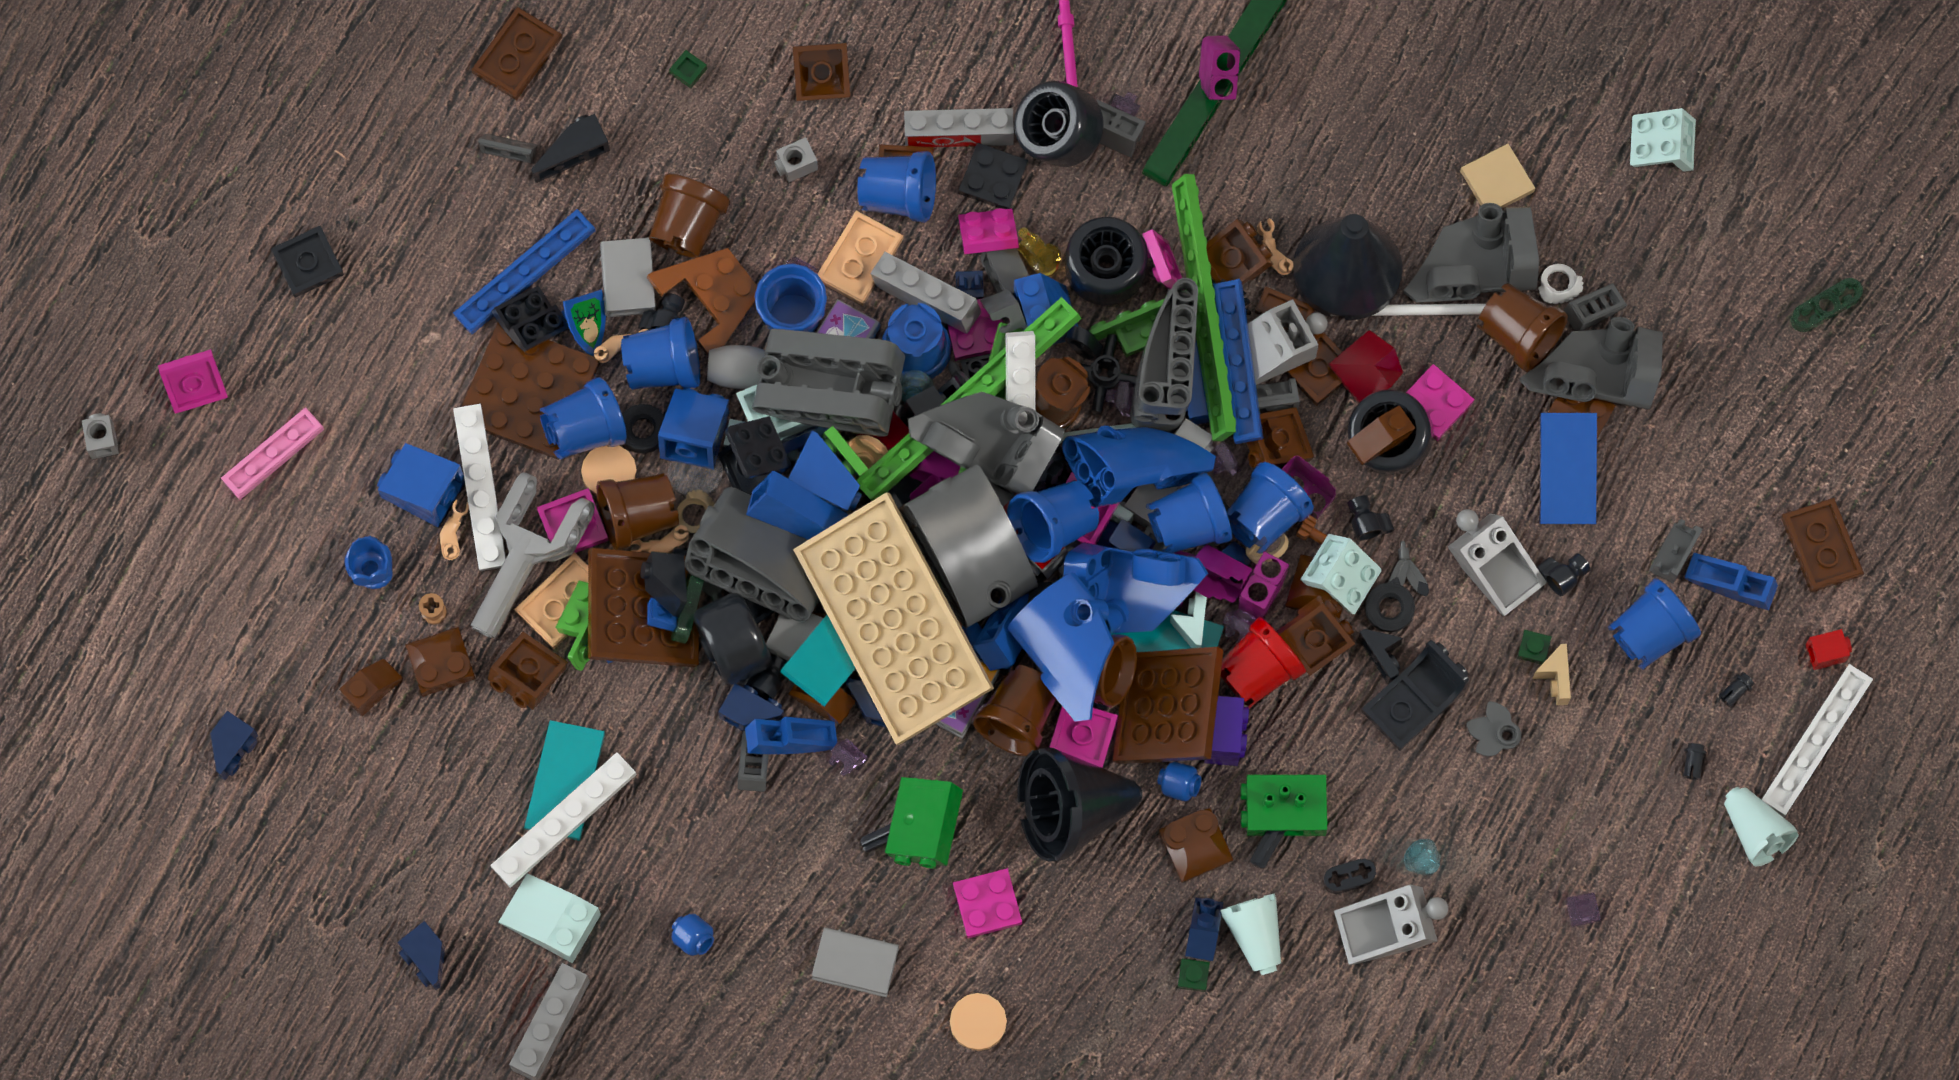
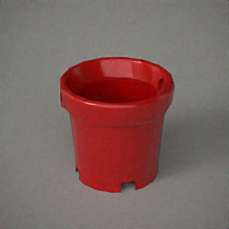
[1220,617,1306,709]

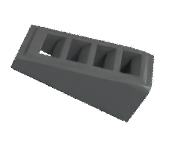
[1564,283,1627,331]
[737,731,769,792]

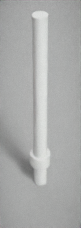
[1330,304,1486,319]

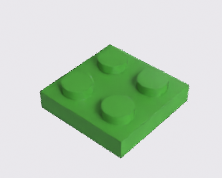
[821,426,868,479]

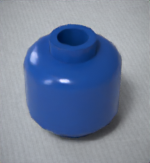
[1157,762,1201,801]
[672,913,714,956]

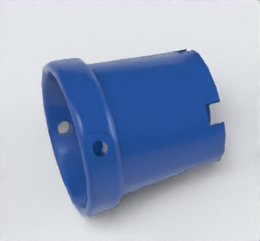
[857,151,936,223]
[755,263,827,333]
[882,303,952,383]
[621,317,701,390]
[540,377,627,459]
[1226,462,1314,554]
[1146,473,1232,553]
[1007,481,1099,563]
[1608,578,1701,670]

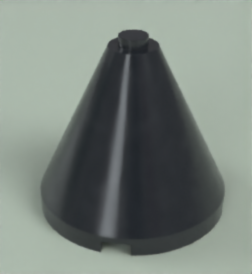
[1293,214,1403,320]
[1017,747,1143,862]

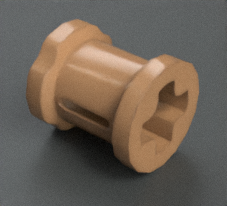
[419,593,447,625]

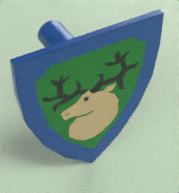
[561,290,606,356]

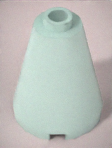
[1724,787,1799,867]
[1220,893,1281,975]

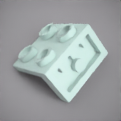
[1630,108,1696,172]
[1300,534,1381,614]

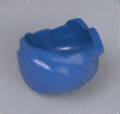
[345,536,393,589]

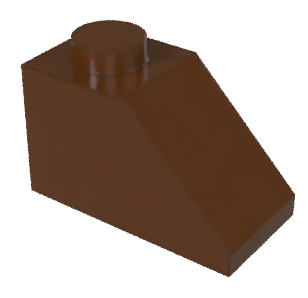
[1347,405,1415,465]
[339,659,403,717]
[788,684,856,724]

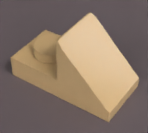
[1532,644,1571,705]

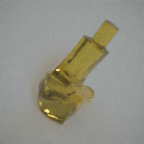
[1018,227,1061,277]

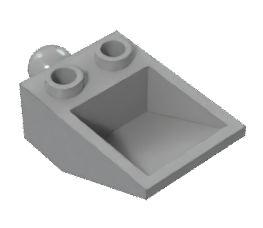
[1248,300,1328,385]
[1448,509,1547,616]
[1334,884,1448,965]

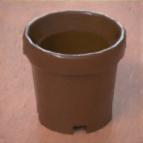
[648,173,730,259]
[1477,283,1568,372]
[1035,357,1090,431]
[596,473,679,550]
[1094,634,1137,708]
[972,665,1056,756]

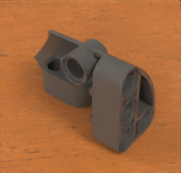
[1404,203,1539,303]
[1519,317,1663,410]
[908,391,1064,496]

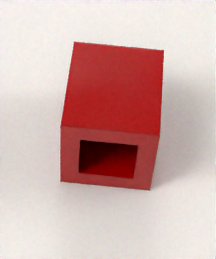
[1805,629,1852,670]

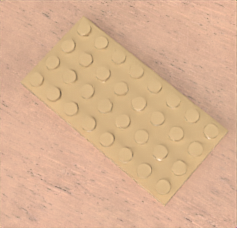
[793,492,994,745]

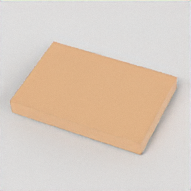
[818,210,903,306]
[514,552,588,650]

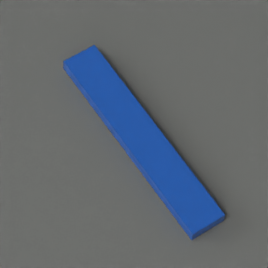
[453,209,596,335]
[1213,279,1263,444]

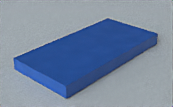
[1540,413,1597,524]

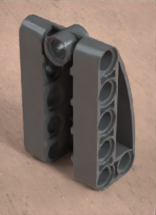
[1130,278,1198,432]
[752,329,905,436]
[899,465,1038,628]
[685,487,821,622]

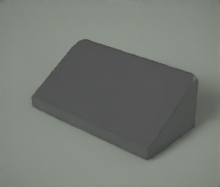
[478,134,538,164]

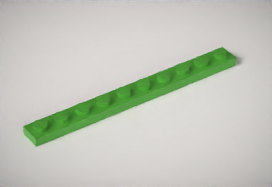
[1172,174,1236,441]
[856,297,1082,501]

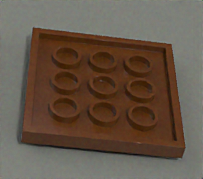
[461,323,600,460]
[588,548,699,667]
[1113,647,1223,764]

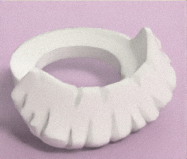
[1538,264,1583,304]

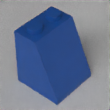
[1014,273,1078,345]
[658,388,730,470]
[788,431,862,513]
[377,443,465,527]

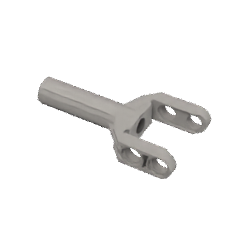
[470,472,595,638]

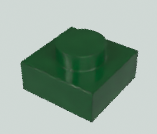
[669,50,708,88]
[1517,630,1552,665]
[1178,958,1210,992]

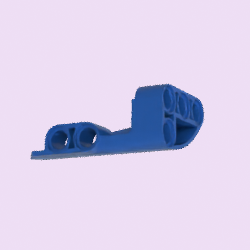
[1062,426,1216,507]
[1064,542,1209,634]
[1008,573,1114,721]

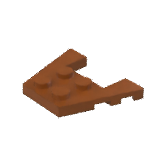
[646,248,757,356]

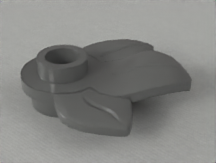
[1466,701,1522,757]

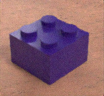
[1204,696,1249,766]

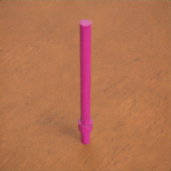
[1058,0,1078,87]

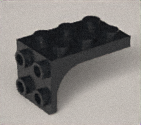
[718,416,792,495]
[1361,640,1469,751]

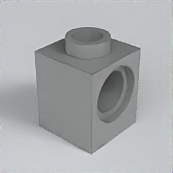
[774,137,818,183]
[82,413,119,459]

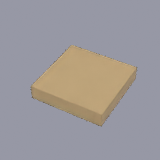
[1460,144,1535,208]

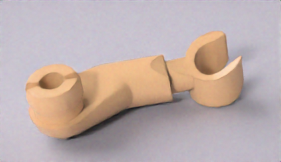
[1257,218,1293,275]
[594,329,648,363]
[439,500,469,560]
[631,525,689,554]

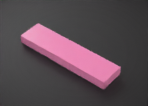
[221,407,324,500]

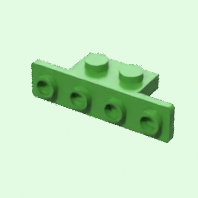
[1089,295,1167,357]
[555,581,590,671]

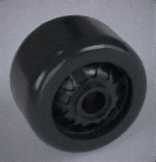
[1014,81,1104,167]
[1065,217,1148,306]
[1348,390,1434,475]
[693,593,772,685]

